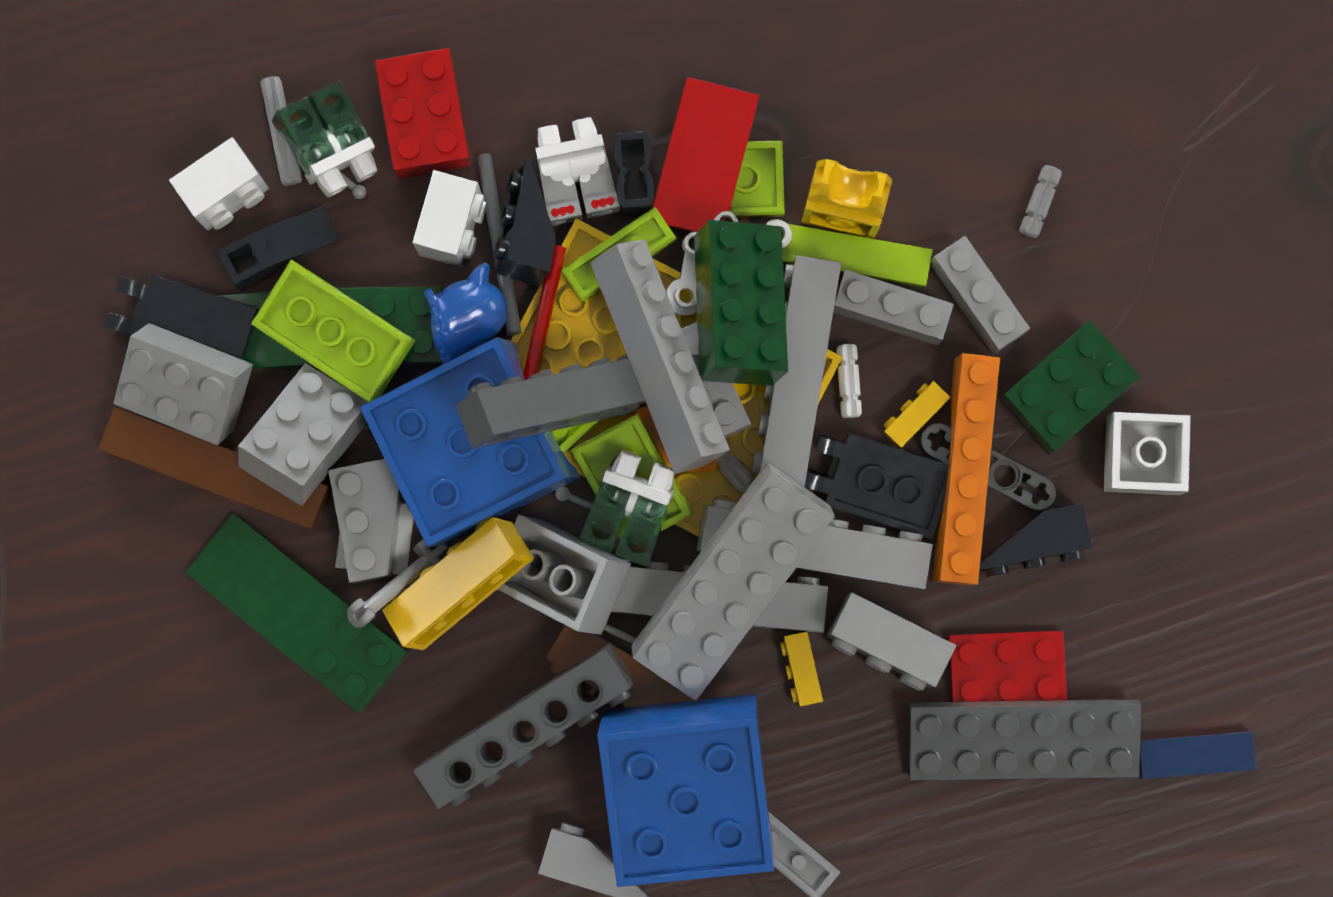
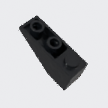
[493,160,556,286]
[217,206,341,292]
[979,503,1092,577]

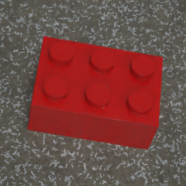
[375,48,471,179]

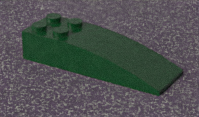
[220,286,443,370]
[186,513,411,713]

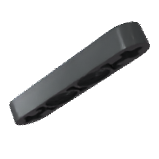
[919,423,1056,511]

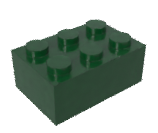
[999,320,1140,455]

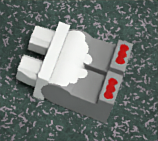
[535,117,620,226]

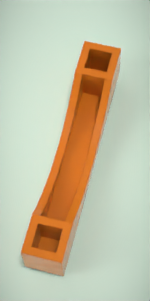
[932,353,1000,586]

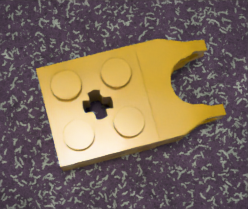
[801,159,893,239]

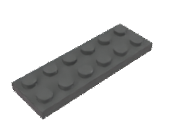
[909,700,1141,780]

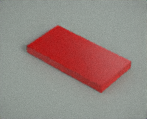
[652,77,760,233]

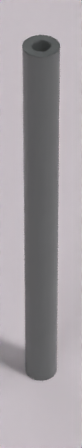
[477,153,522,336]

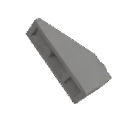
[538,823,651,897]

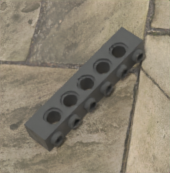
[413,642,635,809]

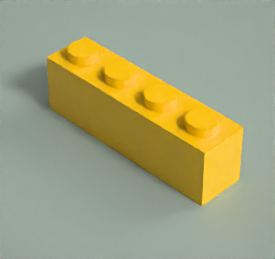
[382,517,534,650]

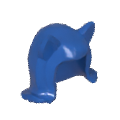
[424,262,509,364]

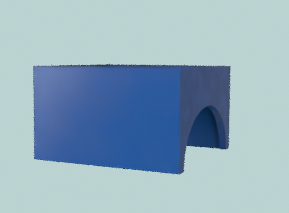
[360,337,580,547]
[598,694,774,887]

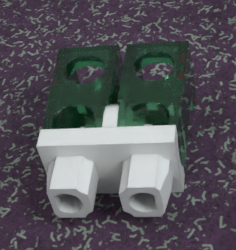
[272,81,378,198]
[578,450,675,567]

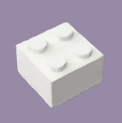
[169,137,269,231]
[412,170,487,268]
[1104,412,1190,495]

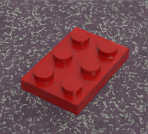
[948,631,1067,702]

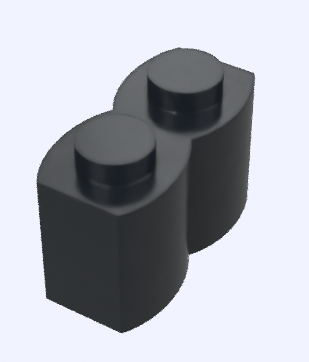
[614,131,654,216]

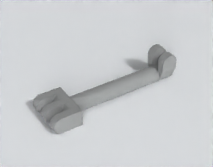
[347,539,449,628]

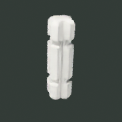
[836,344,862,418]

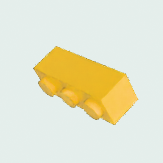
[882,381,950,448]
[780,632,823,707]

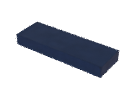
[1139,731,1256,779]

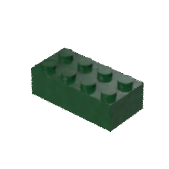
[694,220,788,386]

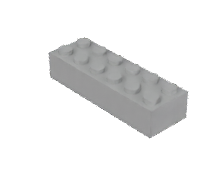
[632,462,835,701]

